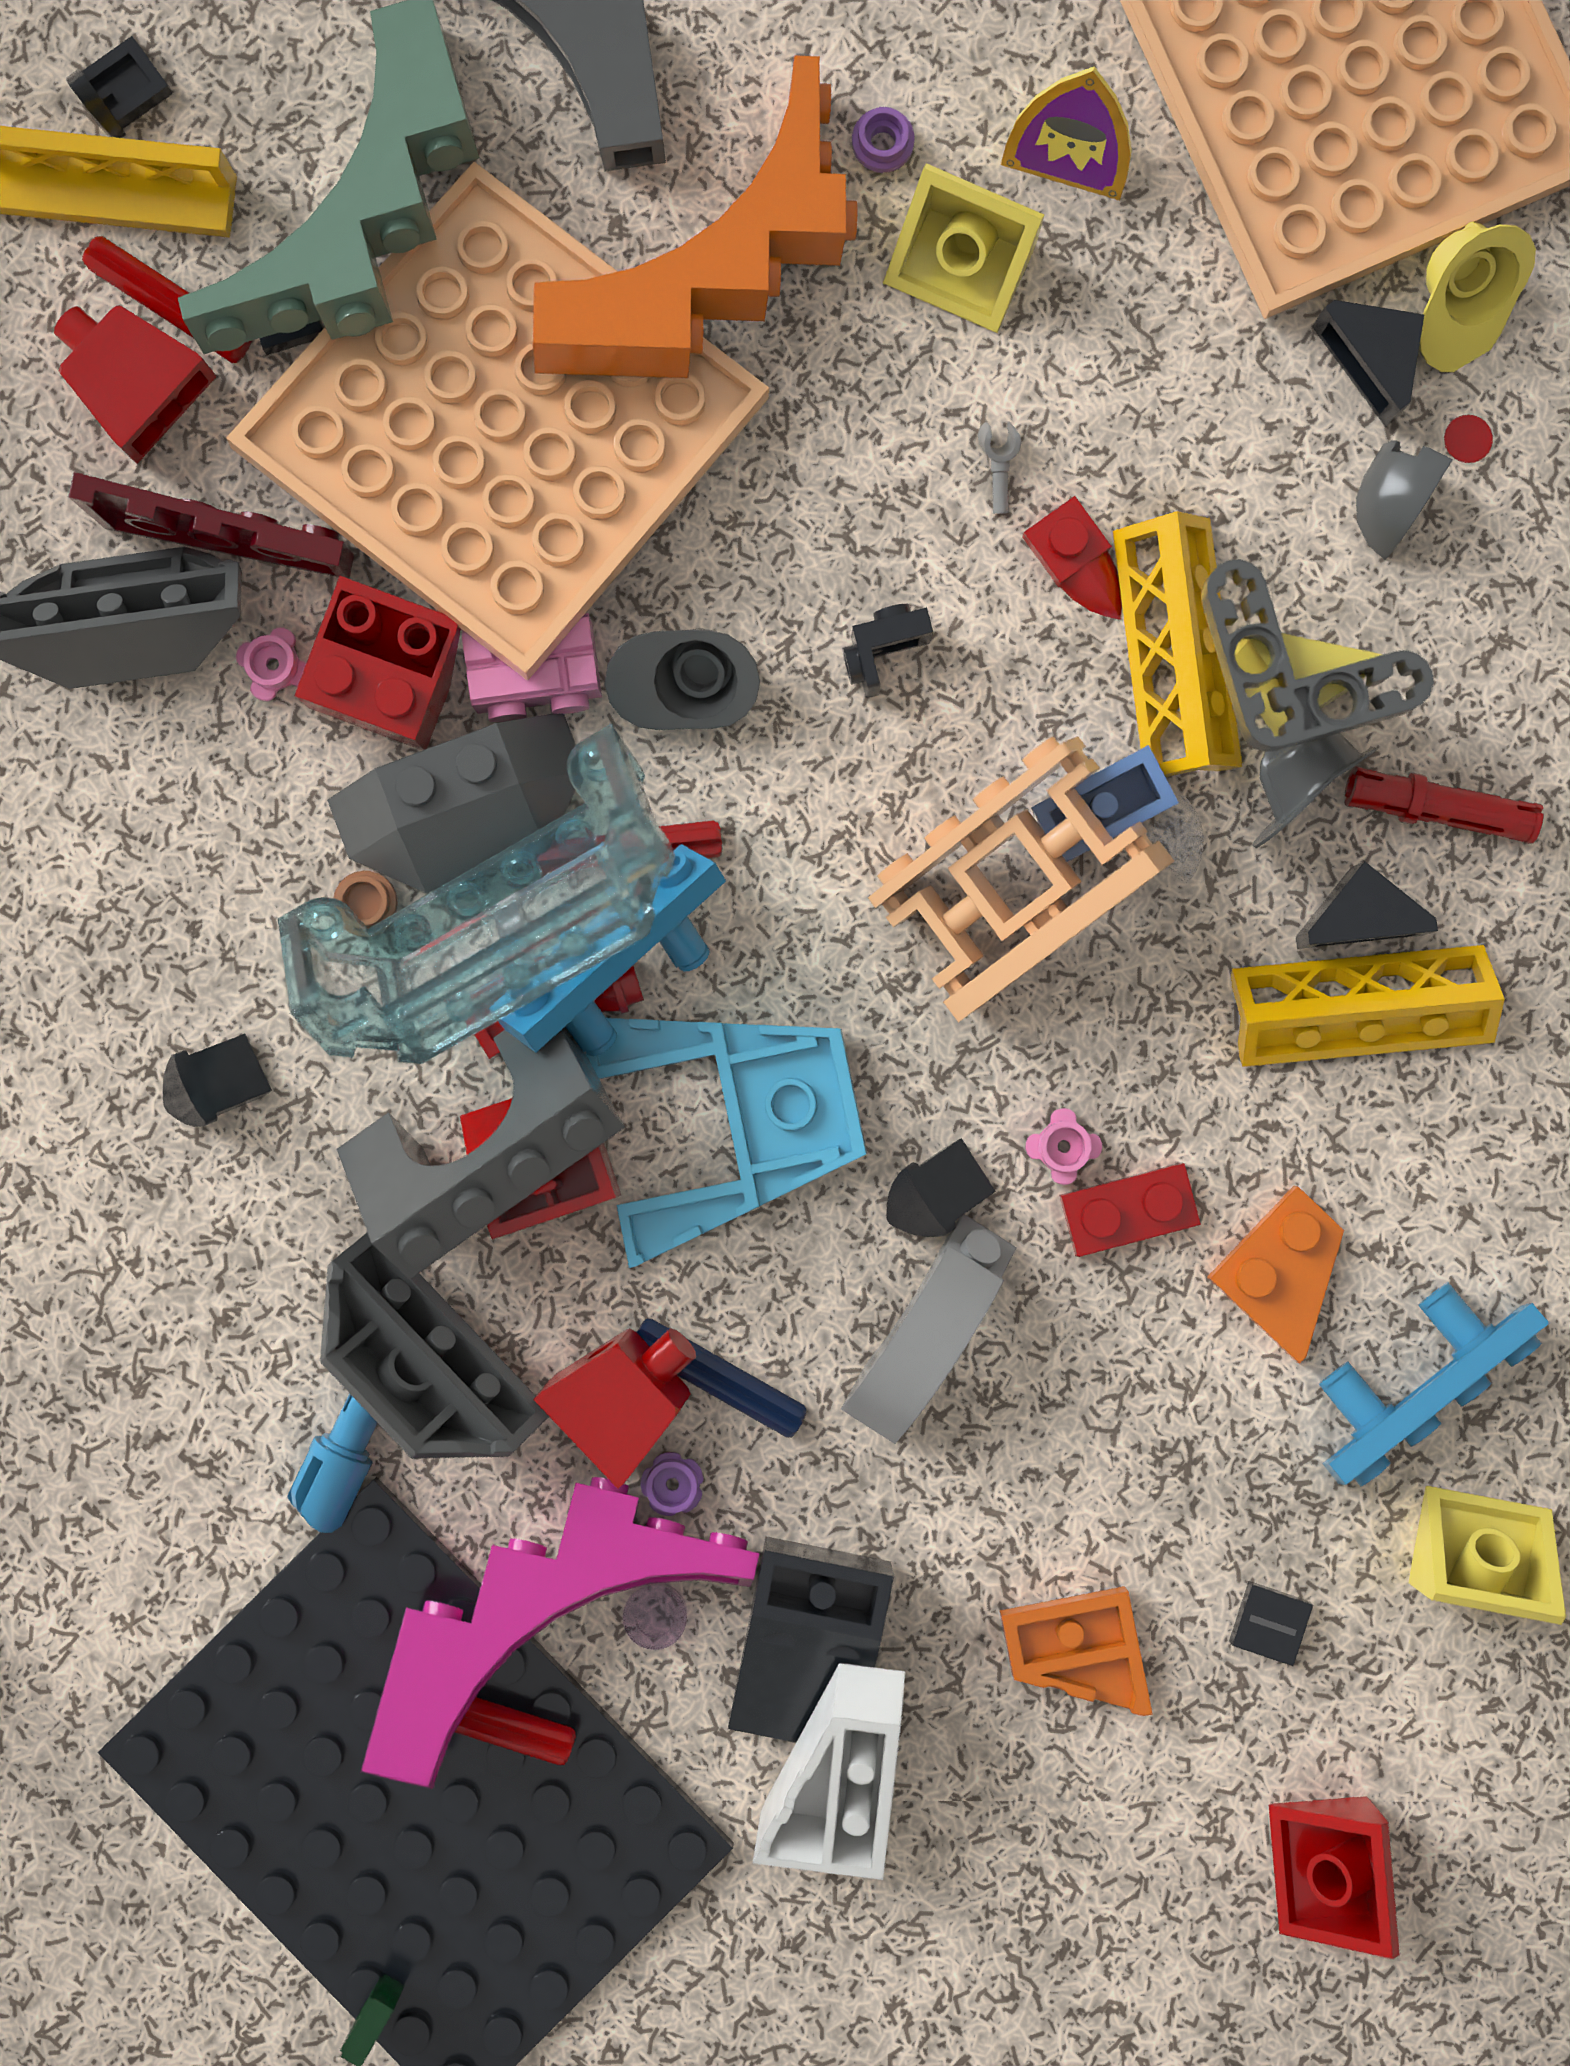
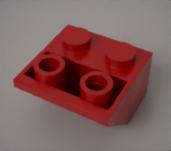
[294,576,461,750]
[460,1098,621,1240]

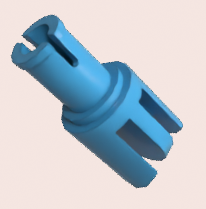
[287,1393,378,1533]

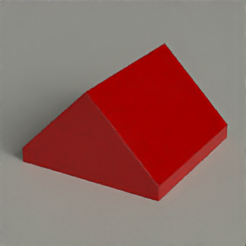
[1268,1796,1400,1959]

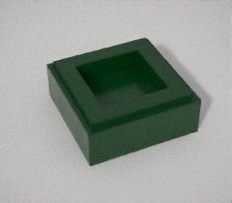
[340,1974,405,2066]

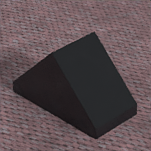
[1312,300,1424,427]
[1296,861,1438,949]

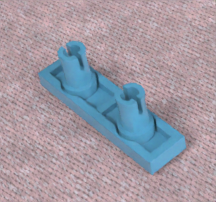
[492,844,726,1056]
[1319,1282,1549,1487]

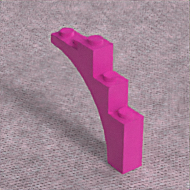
[362,1477,760,1789]

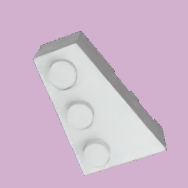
[753,1663,905,1880]

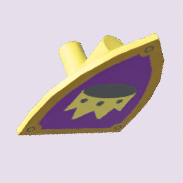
[1001,66,1132,201]

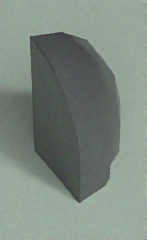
[1356,440,1453,560]

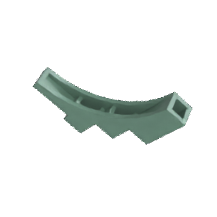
[178,0,480,354]

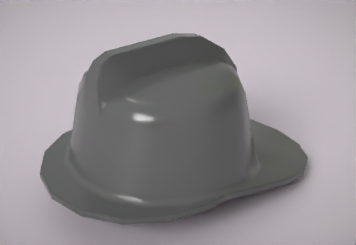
[604,628,760,730]
[1252,733,1377,848]

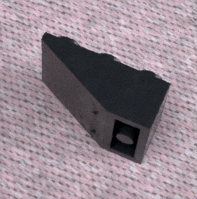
[728,1536,894,1743]

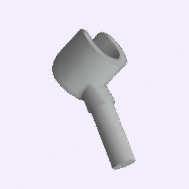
[978,421,1021,514]

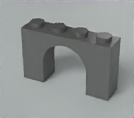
[337,1027,625,1280]

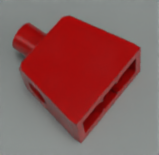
[54,305,217,464]
[533,1328,696,1489]

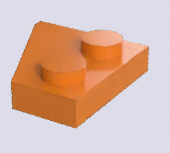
[1207,1186,1344,1364]
[1000,1586,1153,1716]

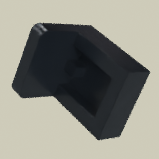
[842,603,933,698]

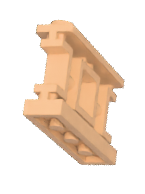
[868,736,1174,1023]

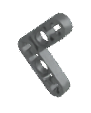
[1201,559,1434,752]

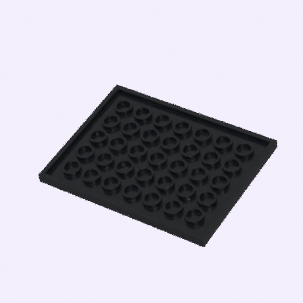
[97,1477,734,2066]

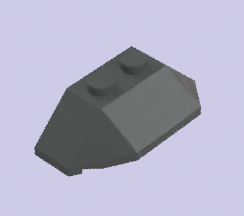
[0,546,242,689]
[327,713,586,894]
[320,1232,549,1459]

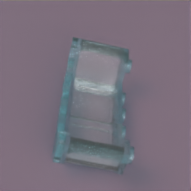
[278,724,675,1064]

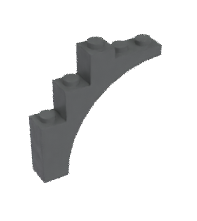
[492,0,666,171]

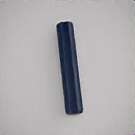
[637,1319,807,1438]

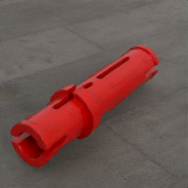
[1344,766,1544,844]

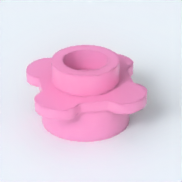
[236,628,306,701]
[1025,1108,1102,1185]

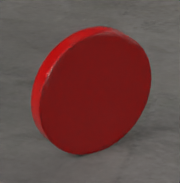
[1444,415,1493,463]

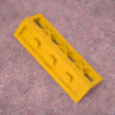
[0,126,237,238]
[1113,511,1243,777]
[1231,945,1505,1067]

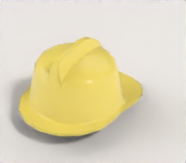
[1419,222,1536,372]

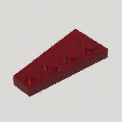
[68,472,354,579]

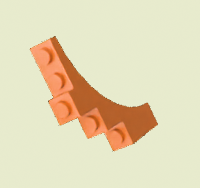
[533,55,858,378]

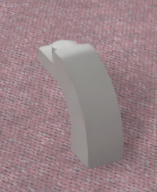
[841,1214,1017,1444]

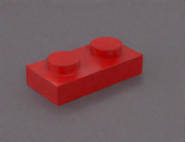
[1059,1163,1201,1257]

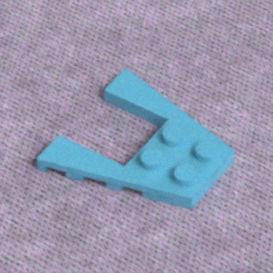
[586,1018,867,1268]

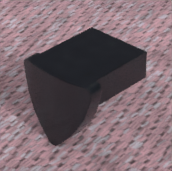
[66,36,173,138]
[162,1034,272,1127]
[886,1138,996,1237]

